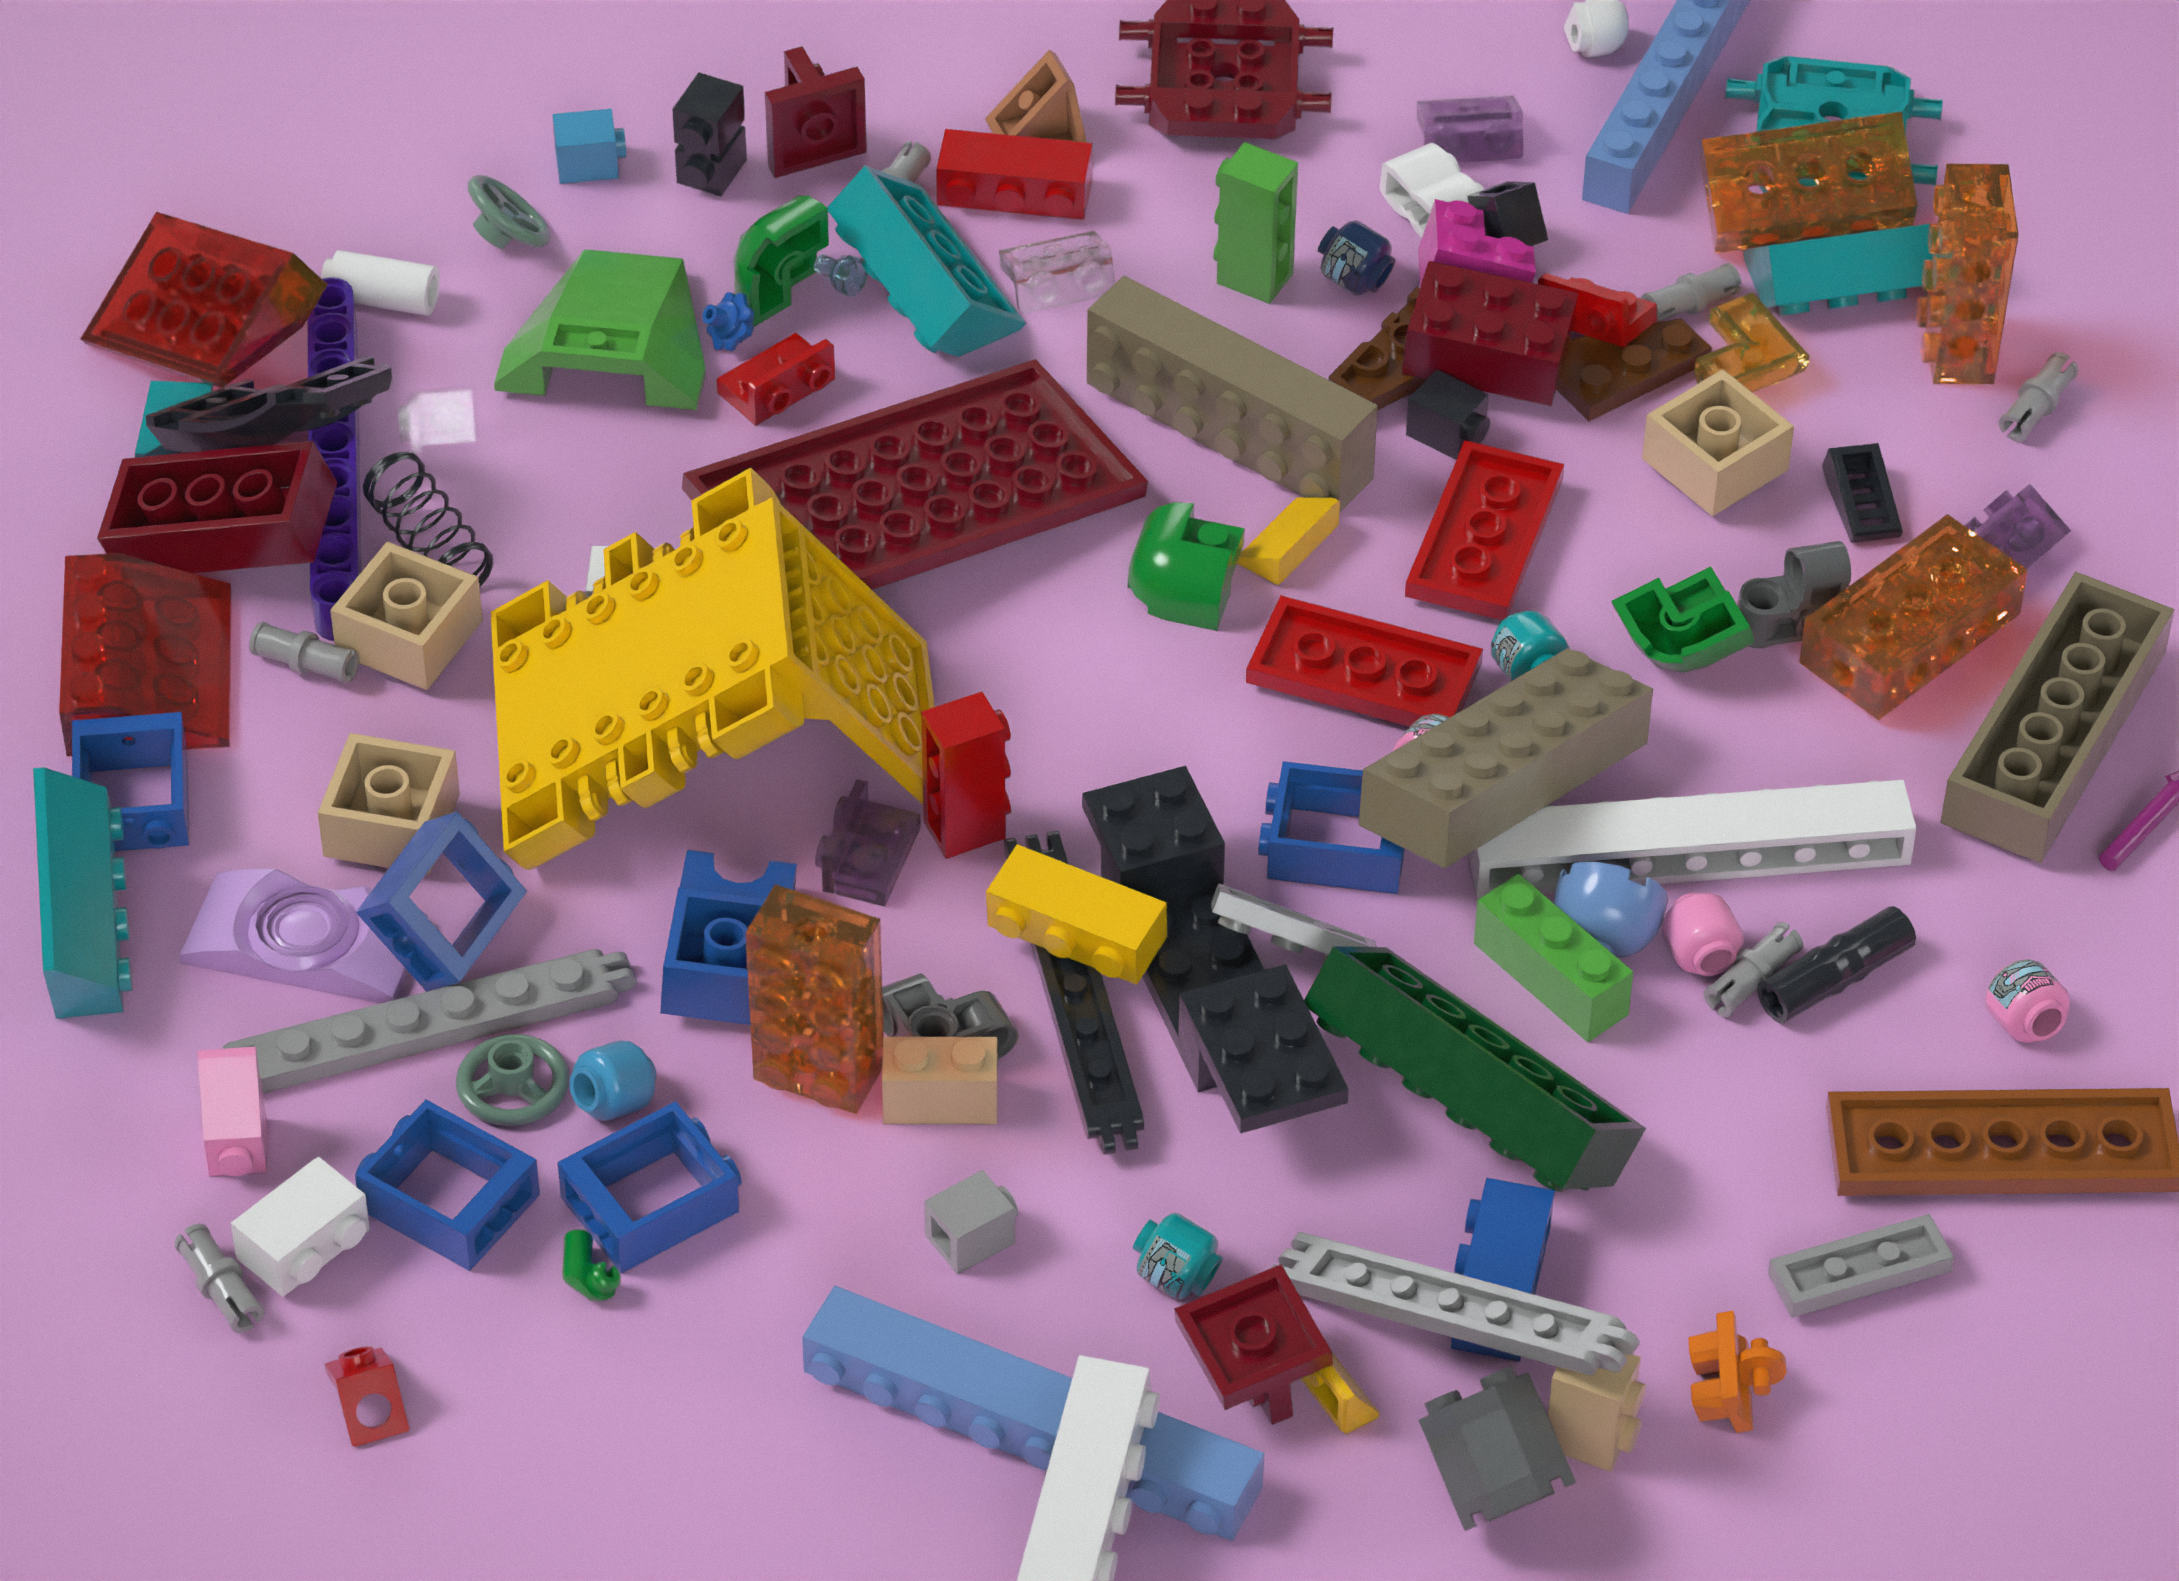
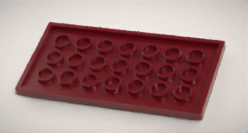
[682,359,1148,590]

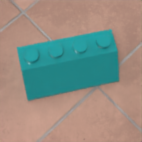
[827,165,1026,357]
[1743,219,1971,316]
[33,767,133,1019]

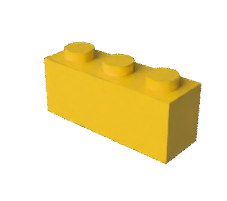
[986,844,1167,985]

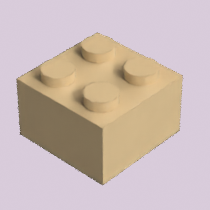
[1642,369,1794,517]
[330,542,483,690]
[318,733,460,875]

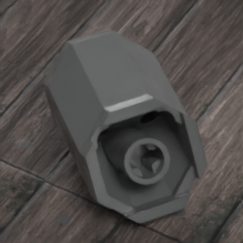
[1418,1366,1577,1531]

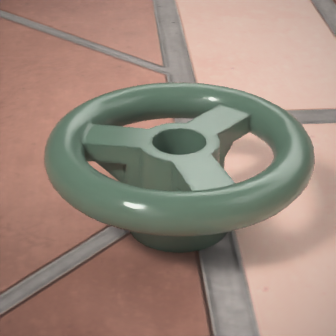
[467,175,550,249]
[456,1034,569,1126]

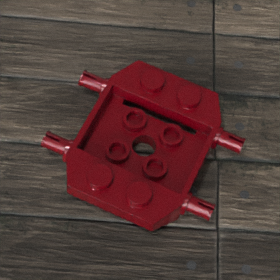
[1115,0,1333,139]

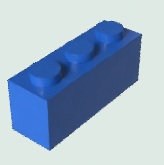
[1451,1177,1555,1362]

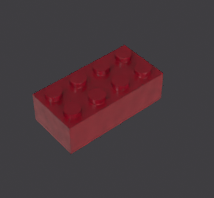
[97,441,337,579]

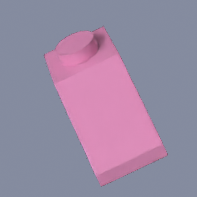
[198,1047,267,1176]

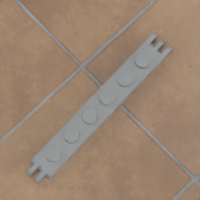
[222,949,637,1093]
[1271,1232,1640,1375]

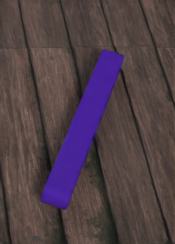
[307,277,362,641]

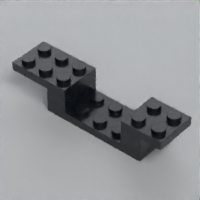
[1082,765,1349,1134]

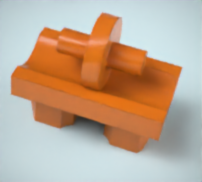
[1688,1310,1787,1433]

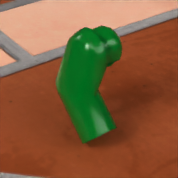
[562,1229,621,1302]

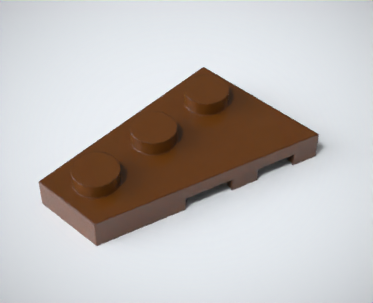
[1328,286,1427,411]
[1556,318,1712,421]

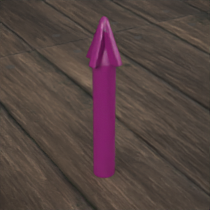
[2099,771,2179,871]

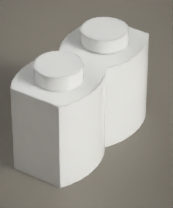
[1379,143,1484,239]

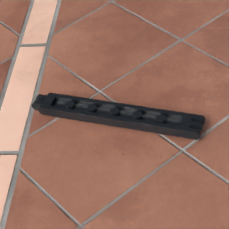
[1004,830,1144,1155]

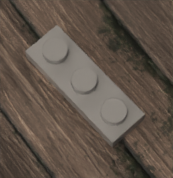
[1211,883,1377,962]
[1768,1214,1954,1317]

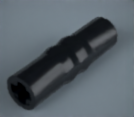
[1757,906,1916,1023]

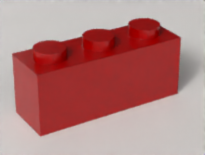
[936,129,1093,220]
[921,691,1011,859]

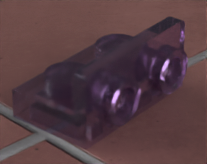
[1417,95,1523,163]
[1944,484,2071,594]
[815,779,921,907]

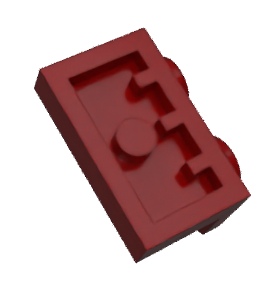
[1538,273,1657,347]
[716,333,835,426]

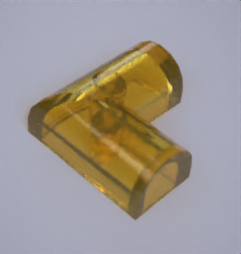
[1695,292,1810,393]

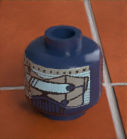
[1318,220,1396,296]

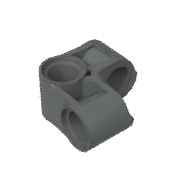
[1737,541,1851,648]
[872,973,1019,1059]

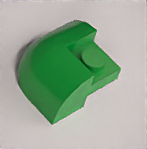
[733,195,829,327]
[1127,502,1245,631]
[1611,566,1755,673]

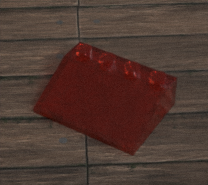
[80,212,328,389]
[59,553,232,756]

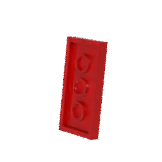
[1405,440,1565,620]
[1246,595,1483,727]

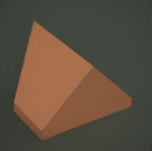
[985,50,1087,142]

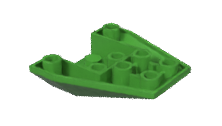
[494,249,706,410]

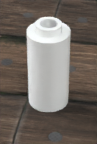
[321,250,440,316]

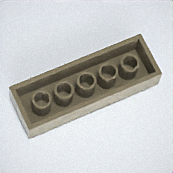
[1087,276,1378,513]
[1940,571,2175,863]
[1359,648,1653,868]

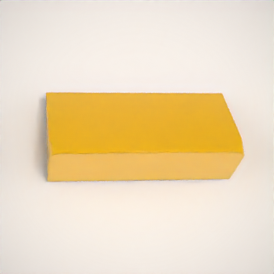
[1237,497,1340,586]
[1301,1352,1380,1434]

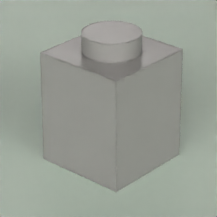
[925,1170,1018,1274]

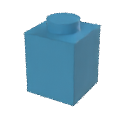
[552,108,627,184]

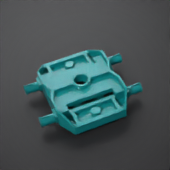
[1718,56,1943,213]

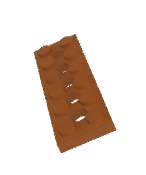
[1826,1088,2179,1196]

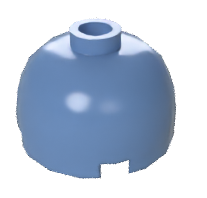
[1554,862,1668,958]

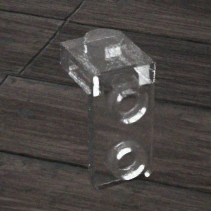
[398,388,476,454]

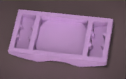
[180,868,428,1003]

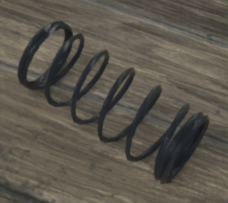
[363,451,494,587]

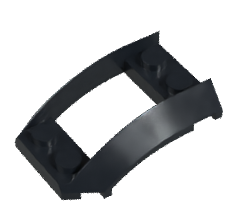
[146,356,392,453]

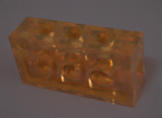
[1700,111,1918,253]
[1917,164,2019,385]
[1799,514,2028,720]
[745,884,884,1114]

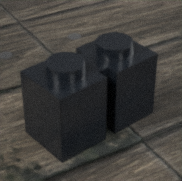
[672,72,747,196]

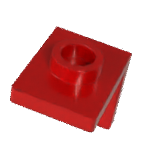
[325,1346,409,1447]

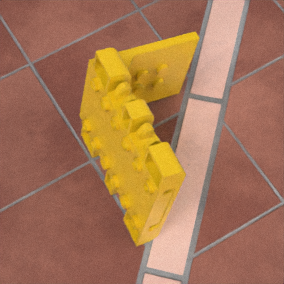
[490,468,935,870]

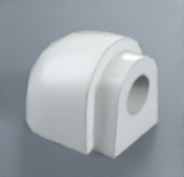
[1563,0,1629,58]

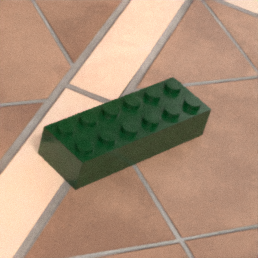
[1304,946,1646,1192]

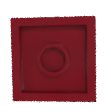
[765,46,867,178]
[1174,1264,1333,1425]

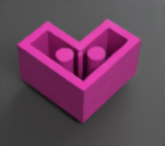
[1418,199,1536,287]

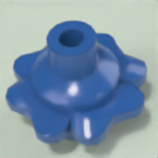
[702,292,754,352]

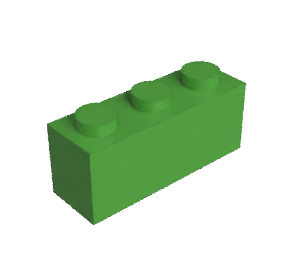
[1213,142,1298,304]
[1474,873,1633,1043]

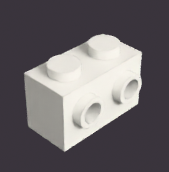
[231,1156,370,1297]

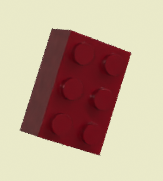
[1401,261,1578,406]

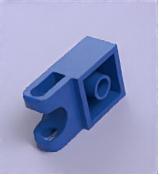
[660,850,797,1028]

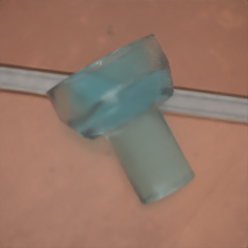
[814,254,868,296]

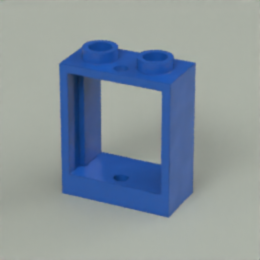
[72,712,189,851]
[1258,761,1405,894]
[356,811,527,992]
[355,1099,540,1271]
[557,1101,742,1274]

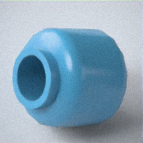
[570,1040,656,1121]

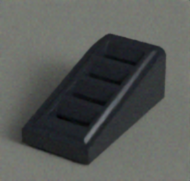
[1822,443,1903,543]

